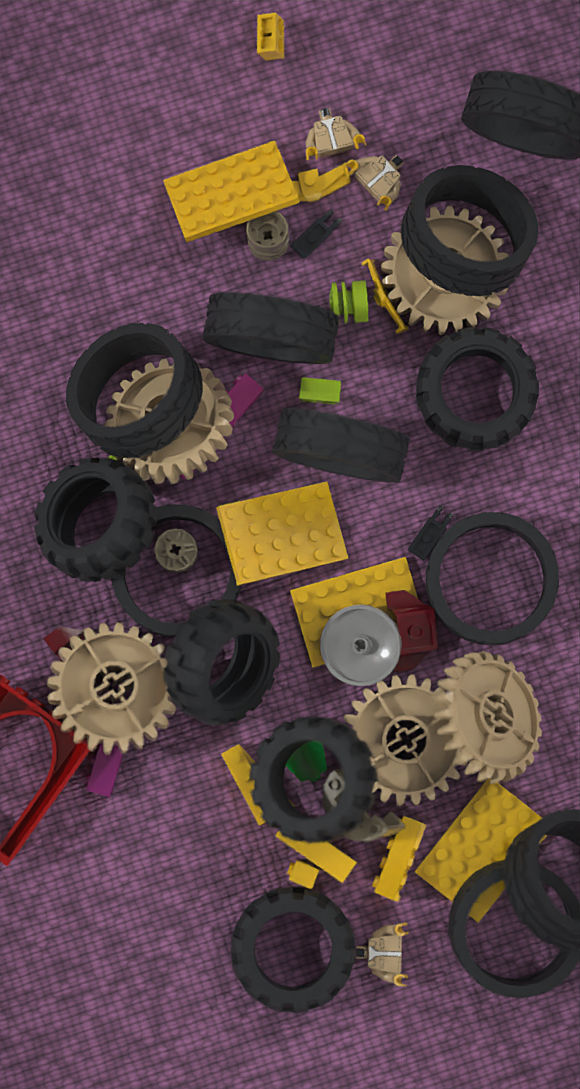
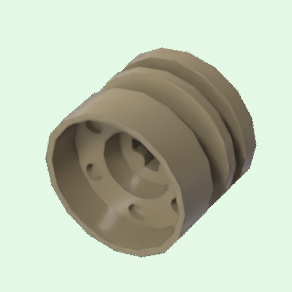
[246,211,289,261]
[154,529,198,573]

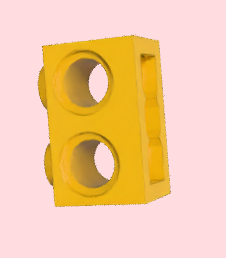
[257,13,284,61]
[287,859,319,889]

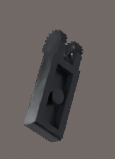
[290,209,343,260]
[407,505,454,561]

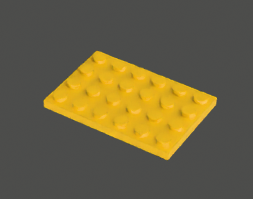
[163,141,300,243]
[216,482,348,586]
[290,557,418,668]
[414,777,547,923]

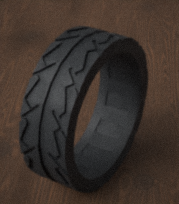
[461,70,580,160]
[401,165,538,297]
[202,292,339,364]
[66,323,203,458]
[272,408,410,483]
[111,504,242,637]
[426,512,559,645]
[504,809,580,951]
[448,860,580,998]

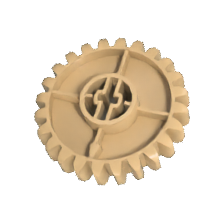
[381,206,509,336]
[105,359,234,484]
[47,622,176,755]
[344,674,468,806]

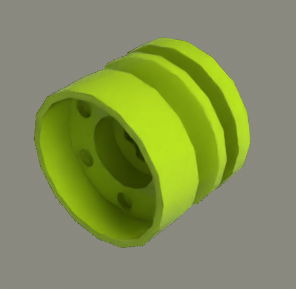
[329,280,368,324]

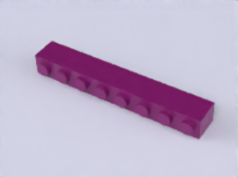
[84,636,158,797]

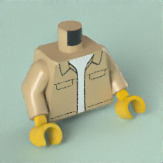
[305,108,367,160]
[344,155,404,211]
[356,922,409,987]

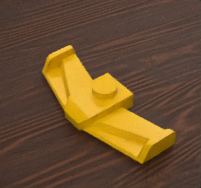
[292,163,351,203]
[361,259,409,334]

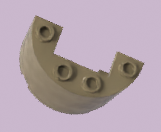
[323,769,406,841]

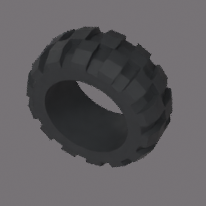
[249,716,378,844]
[230,886,356,1014]

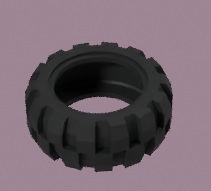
[416,326,539,451]
[34,457,157,582]
[163,599,281,725]

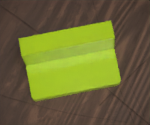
[299,377,341,405]

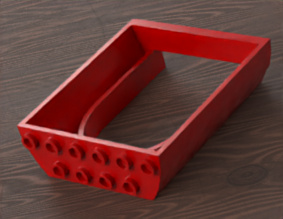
[0,674,89,867]

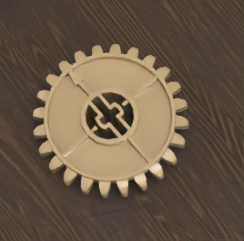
[434,651,542,784]

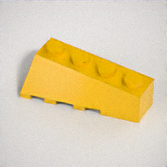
[221,744,295,826]
[372,816,426,902]

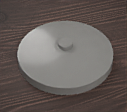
[320,604,402,686]

